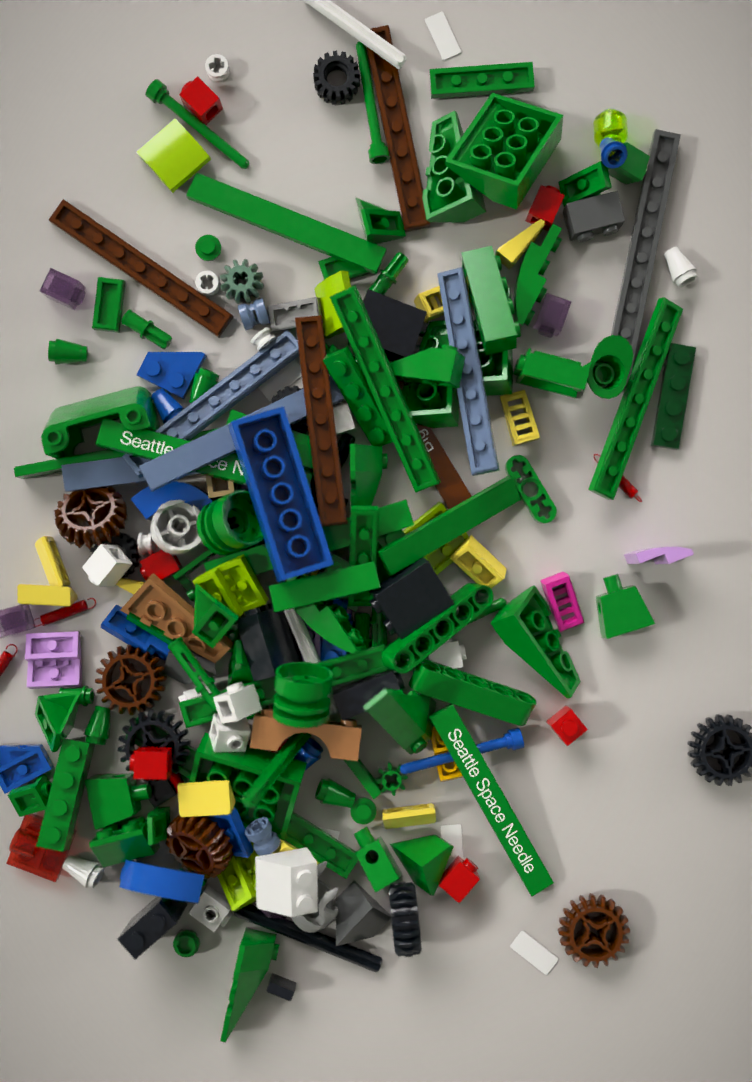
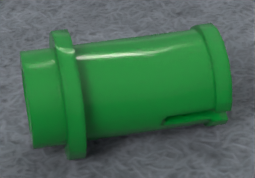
[59,686,94,707]

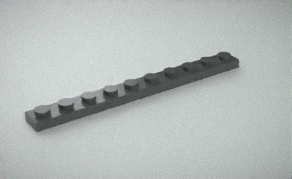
[611,129,681,388]

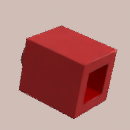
[179,76,223,125]
[525,185,565,231]
[140,549,183,581]
[546,705,588,746]
[129,747,172,780]
[439,856,480,903]

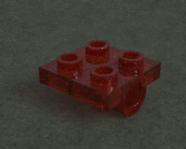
[6,813,77,882]

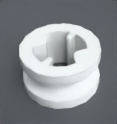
[205,54,230,82]
[195,270,220,297]
[251,327,277,352]
[137,532,155,556]

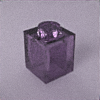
[40,268,86,310]
[533,293,571,337]

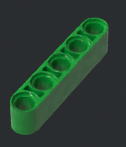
[382,583,494,673]
[409,659,537,726]

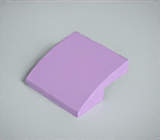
[624,547,694,564]
[25,631,82,689]

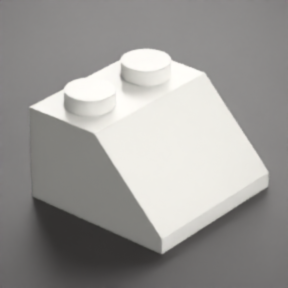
[255,847,318,917]

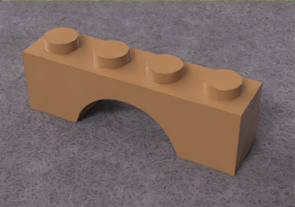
[250,709,362,761]

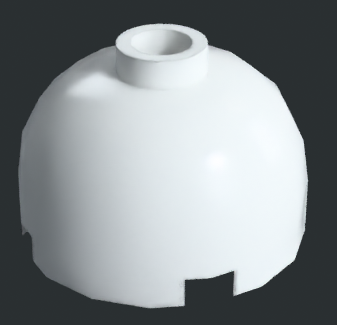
[150,500,201,555]

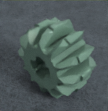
[220,259,264,304]

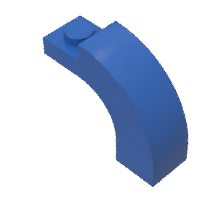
[131,481,214,521]
[119,860,204,903]

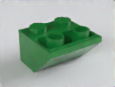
[89,816,160,867]

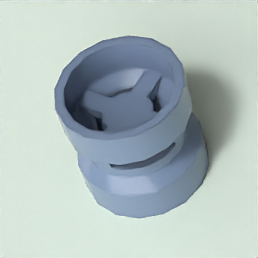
[238,298,270,331]
[245,817,281,856]

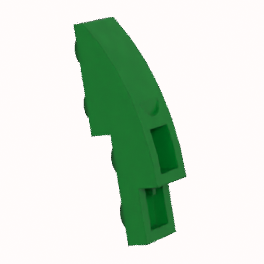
[513,224,562,329]
[286,572,366,654]

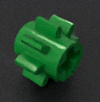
[375,761,408,796]

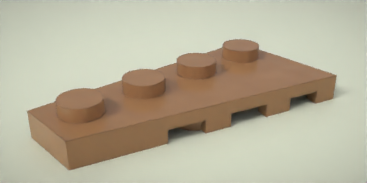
[121,573,234,664]

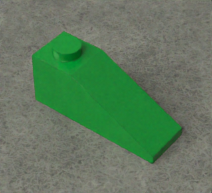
[390,345,465,388]

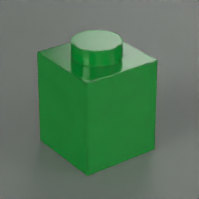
[607,142,650,185]

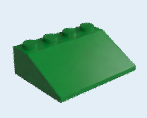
[445,93,563,210]
[189,732,307,841]

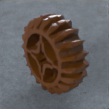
[54,486,128,549]
[95,644,167,716]
[165,815,234,879]
[558,893,630,969]

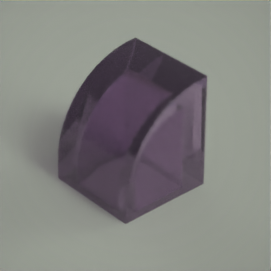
[0,604,36,639]

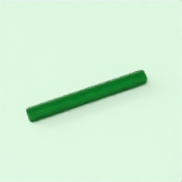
[241,733,313,808]

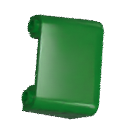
[41,386,161,459]

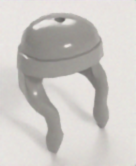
[291,861,338,933]

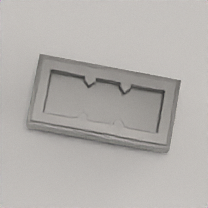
[268,297,323,333]

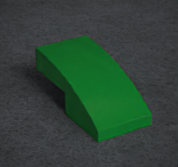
[147,806,170,845]

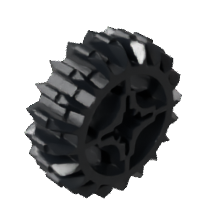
[118,709,191,782]
[687,714,752,786]
[389,881,422,957]

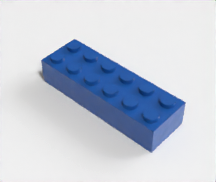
[229,406,333,582]

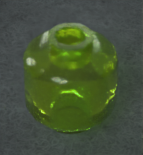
[593,109,628,147]

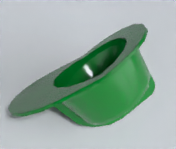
[587,335,633,399]

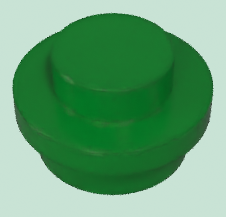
[195,235,222,261]
[350,797,377,825]
[173,930,200,957]

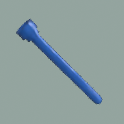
[400,728,524,774]

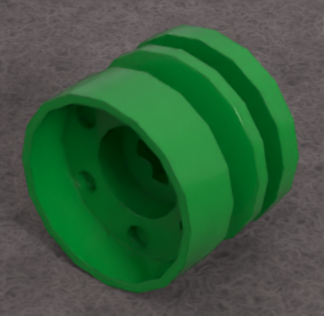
[197,490,264,555]
[273,662,333,728]

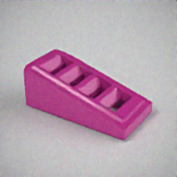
[540,572,584,632]

